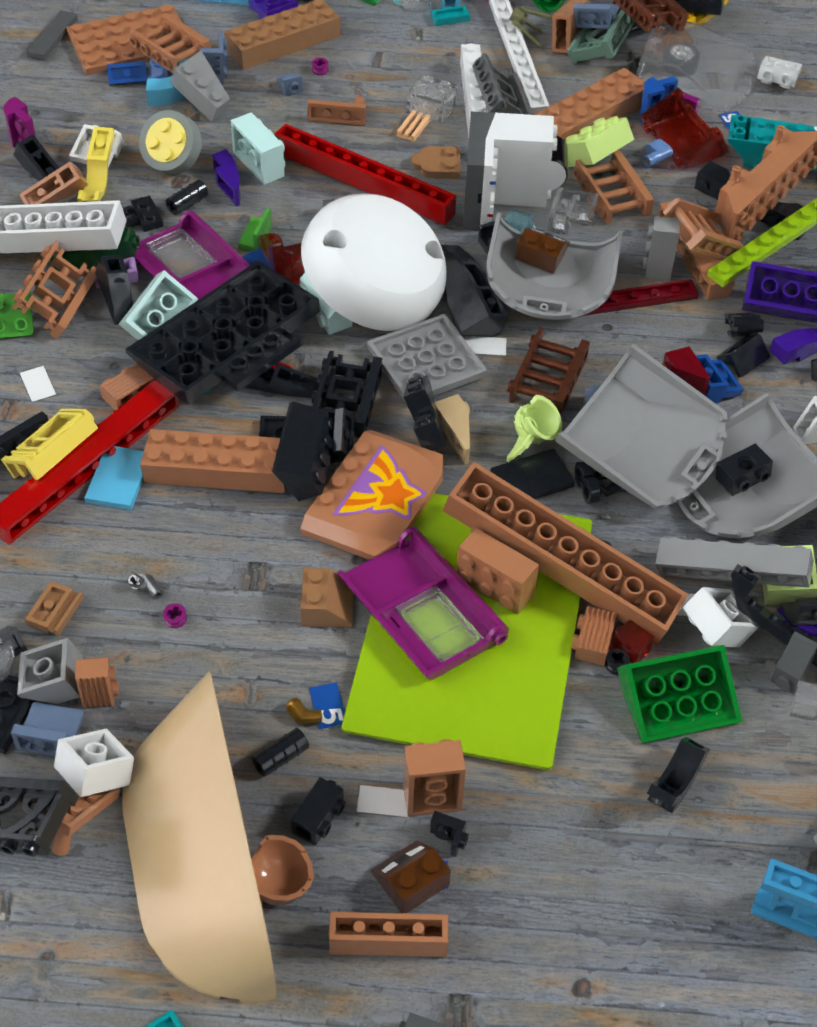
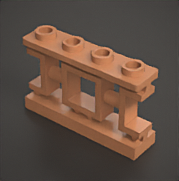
[12,241,97,339]

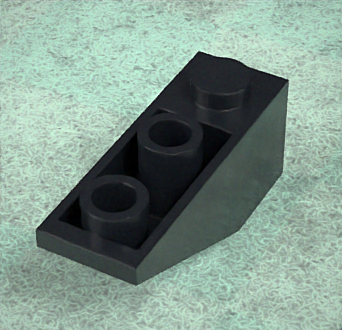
[95,255,133,325]

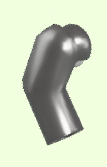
[128,573,164,599]

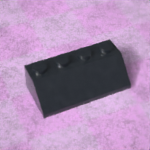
[272,402,335,501]

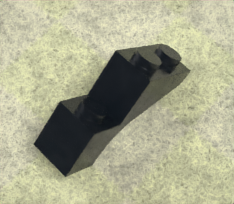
[403,375,447,451]

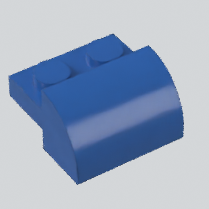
[639,76,678,126]
[696,354,744,405]

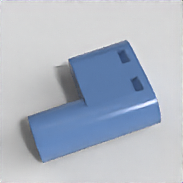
[643,139,673,167]

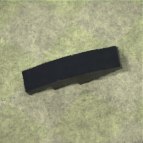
[245,363,317,398]

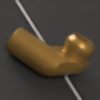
[286,698,322,724]

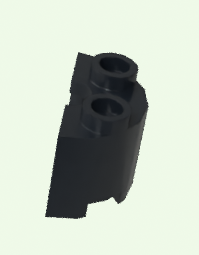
[725,312,764,337]

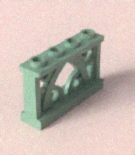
[568,9,635,65]

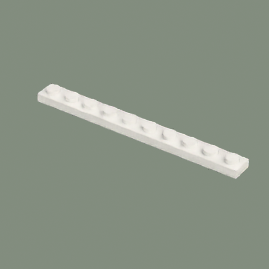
[489,0,550,114]

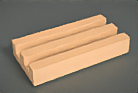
[397,109,431,142]

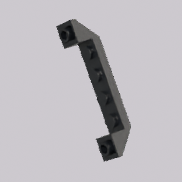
[731,564,817,667]

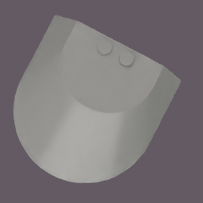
[486,212,623,320]
[678,393,817,538]

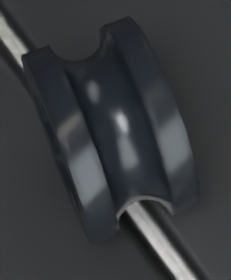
[605,649,630,675]

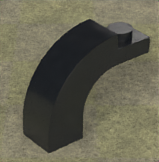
[646,737,710,813]

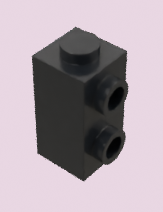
[291,777,346,845]

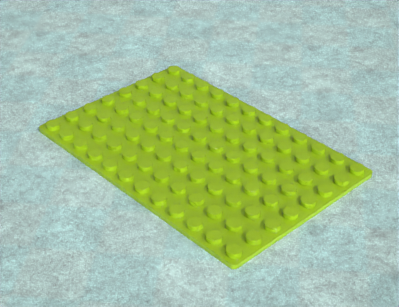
[342,493,592,771]

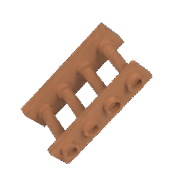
[130,12,211,73]
[573,150,654,225]
[663,198,744,260]

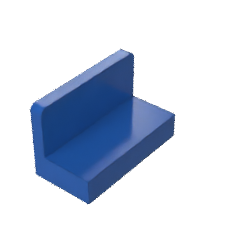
[107,61,147,85]

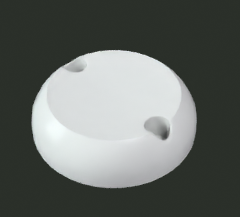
[301,193,446,331]

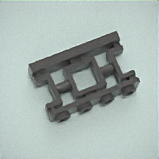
[472,53,533,115]

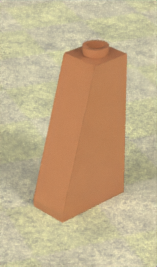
[552,0,590,53]

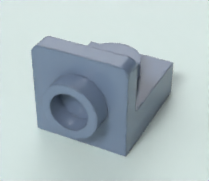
[277,73,303,96]

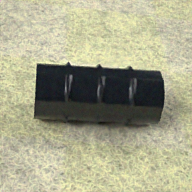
[166,180,208,215]
[252,728,309,777]

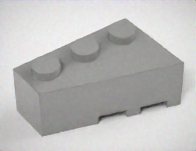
[170,51,230,122]
[642,216,680,281]

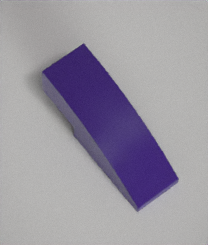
[212,149,241,207]
[770,328,817,365]

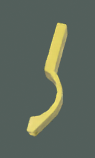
[77,127,115,202]

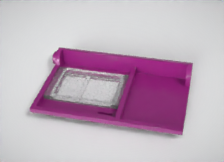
[134,211,251,301]

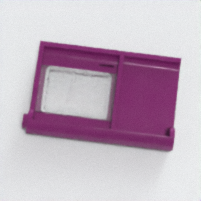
[337,527,509,680]

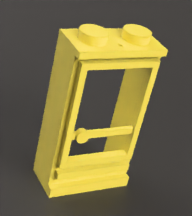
[1,409,98,480]

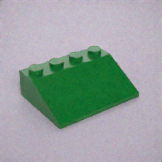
[617,645,743,743]

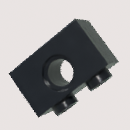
[715,443,773,496]

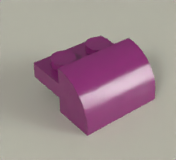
[3,96,36,148]

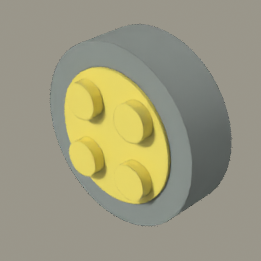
[139,110,202,174]

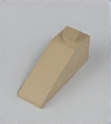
[435,394,470,465]

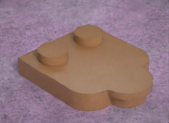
[411,146,460,179]

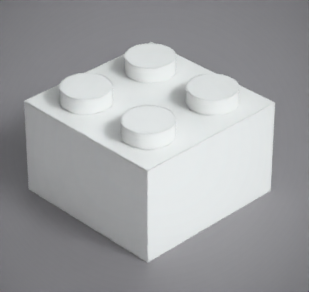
[683,587,759,647]
[54,729,134,797]

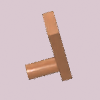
[307,96,366,126]
[52,788,120,856]

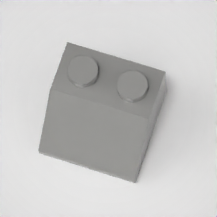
[17,638,83,704]

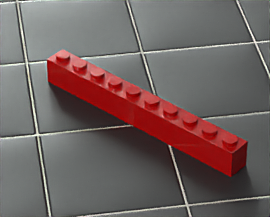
[274,123,457,225]
[0,380,179,545]

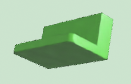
[238,208,272,252]

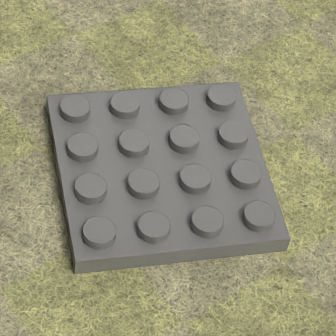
[367,314,487,403]

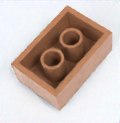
[457,528,539,614]
[403,740,466,817]

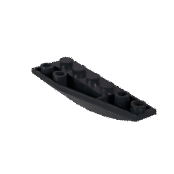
[441,245,508,336]

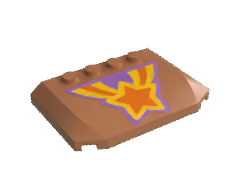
[300,430,444,560]

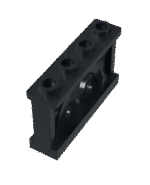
[0,777,79,857]

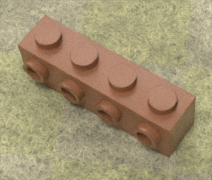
[329,912,448,957]

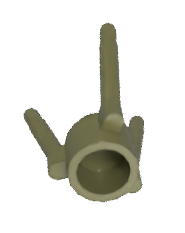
[509,6,552,47]

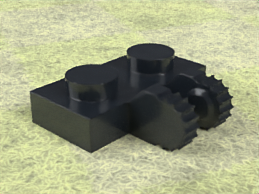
[122,196,164,232]

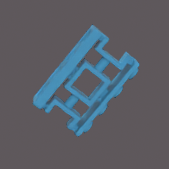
[751,858,817,939]

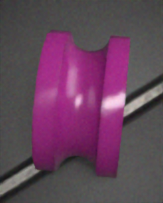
[312,58,328,76]
[163,603,187,628]

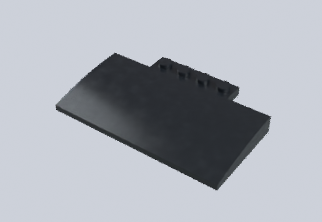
[125,260,320,405]

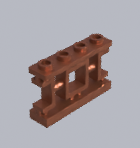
[612,0,689,32]

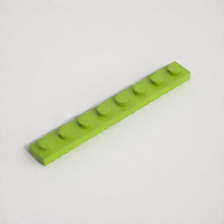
[707,198,817,287]

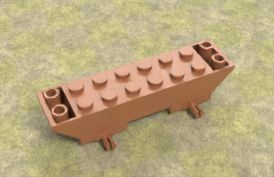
[713,125,817,241]

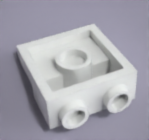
[757,56,802,88]
[69,124,124,167]

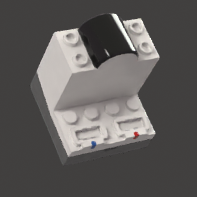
[463,111,568,231]

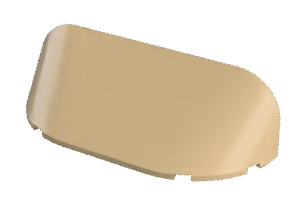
[122,672,277,1003]

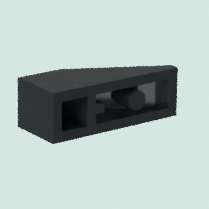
[14,135,59,181]

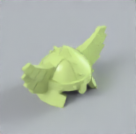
[506,395,562,462]

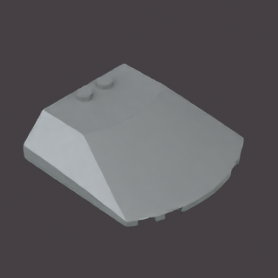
[555,344,728,509]

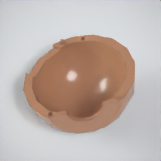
[251,835,315,905]

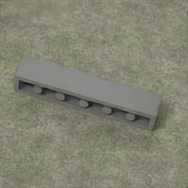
[655,537,814,588]

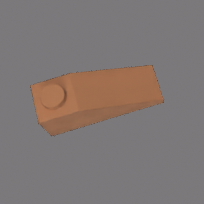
[19,161,88,205]

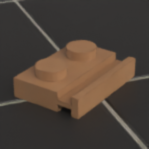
[25,581,84,637]

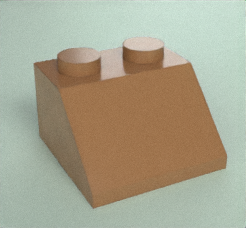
[301,568,354,627]

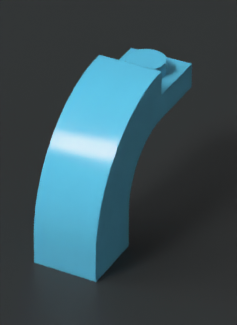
[146,58,188,106]

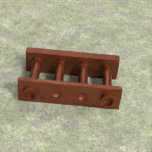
[507,327,590,416]

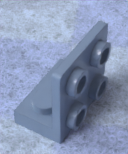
[573,3,621,30]
[200,31,227,85]
[11,702,84,756]

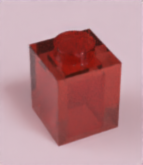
[611,620,654,663]

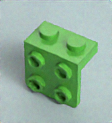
[0,291,34,339]

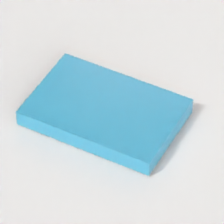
[84,446,144,510]

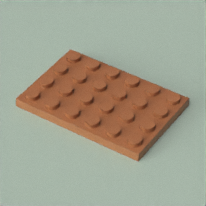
[66,5,189,76]

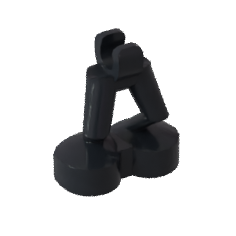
[574,461,622,504]

